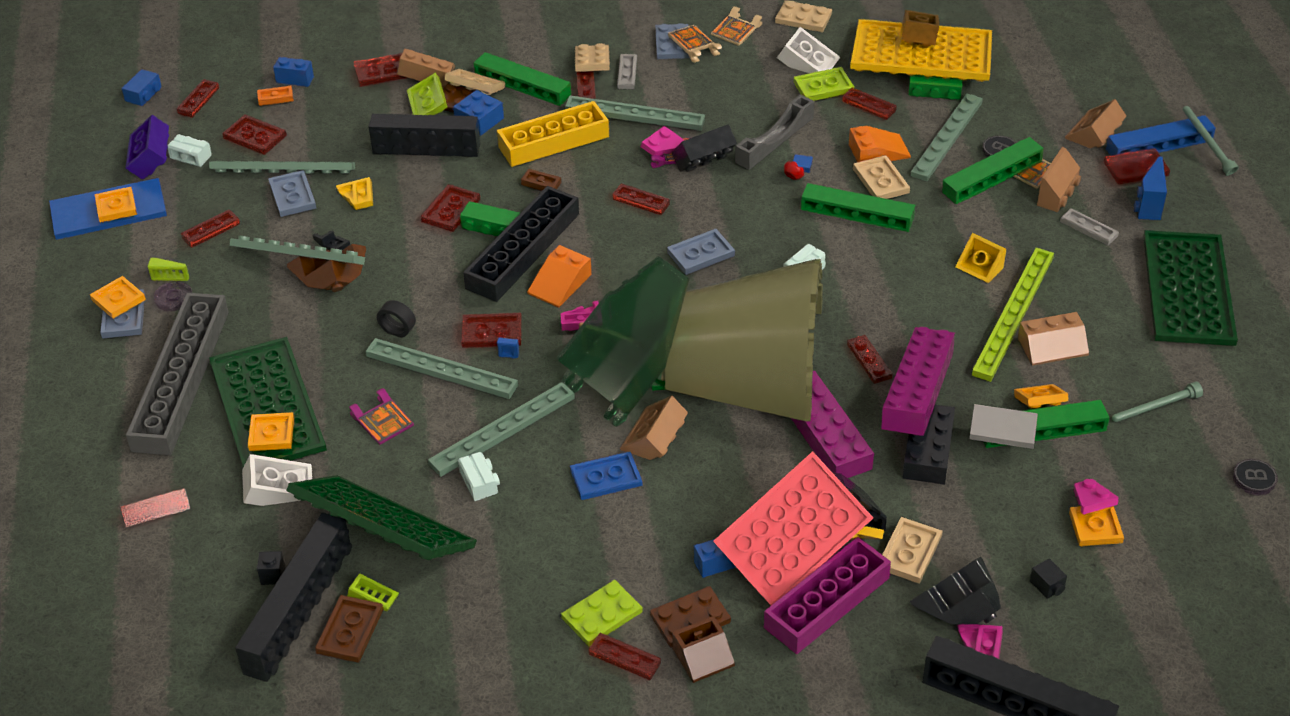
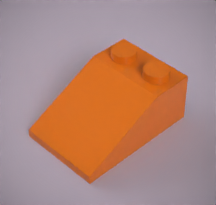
[849,126,911,163]
[527,245,592,308]

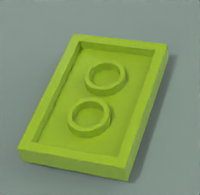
[793,67,854,101]
[407,73,447,115]
[561,580,643,646]

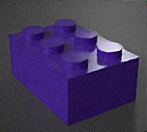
[125,115,169,179]

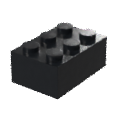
[671,124,737,172]

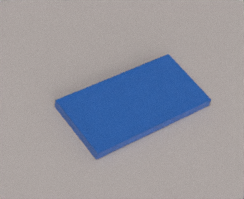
[49,178,167,240]

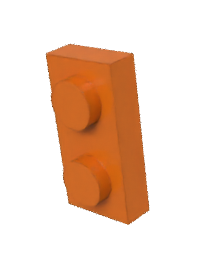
[257,86,294,106]

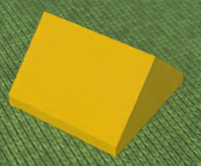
[955,233,1006,283]

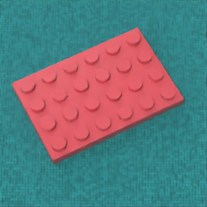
[713,451,873,605]

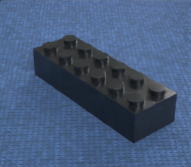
[368,114,480,157]

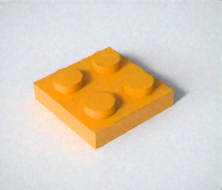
[95,187,137,223]
[90,276,146,319]
[1014,384,1068,408]
[248,412,294,451]
[1069,506,1124,546]

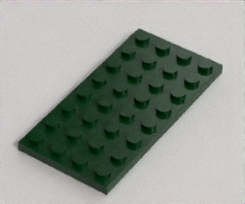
[1143,230,1238,346]
[209,337,327,468]
[286,475,477,560]

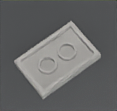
[969,404,1038,449]

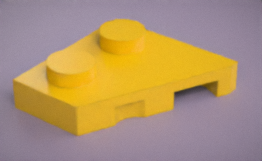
[336,177,373,210]
[850,526,884,541]

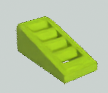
[148,258,189,281]
[347,573,399,611]

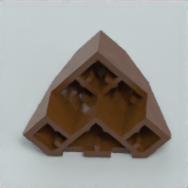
[287,244,366,292]

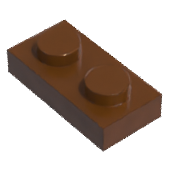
[521,169,562,191]

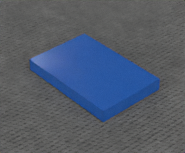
[570,452,643,500]

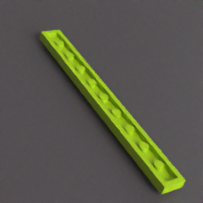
[972,248,1054,382]

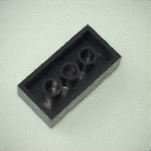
[902,405,955,485]

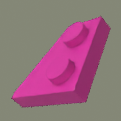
[641,126,684,156]
[561,301,601,331]
[1074,479,1118,515]
[957,624,1003,659]

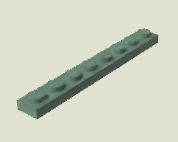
[911,94,983,181]
[565,96,705,131]
[209,161,355,173]
[229,236,365,265]
[366,338,518,399]
[428,382,575,477]

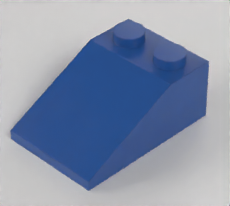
[1134,157,1167,220]

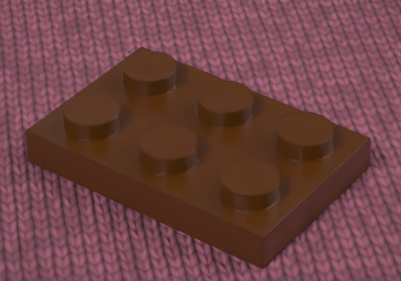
[650,586,731,648]
[315,595,384,663]

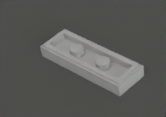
[617,54,637,89]
[1060,209,1119,245]

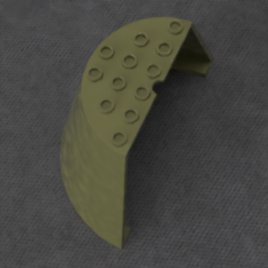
[661,259,823,421]

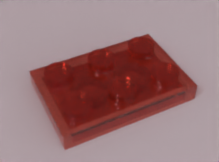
[354,53,408,87]
[222,114,287,155]
[1104,148,1170,185]
[421,184,481,232]
[461,313,522,348]

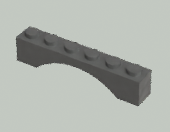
[735,95,814,170]

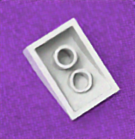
[777,27,840,73]
[242,454,312,506]

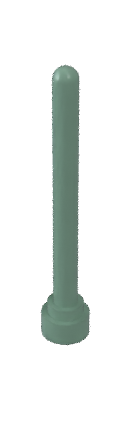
[1183,106,1239,176]
[1112,381,1203,422]

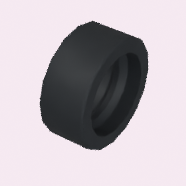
[376,300,416,337]

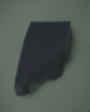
[312,230,351,250]

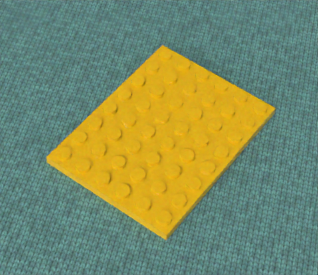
[850,19,992,82]

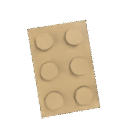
[775,0,832,32]
[575,43,610,72]
[445,69,505,95]
[853,155,910,199]
[882,517,942,584]

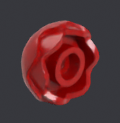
[784,161,805,180]

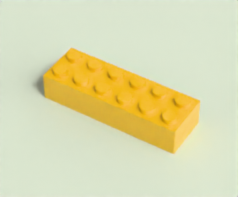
[497,101,609,167]

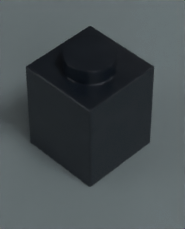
[257,551,285,585]
[1030,558,1067,599]

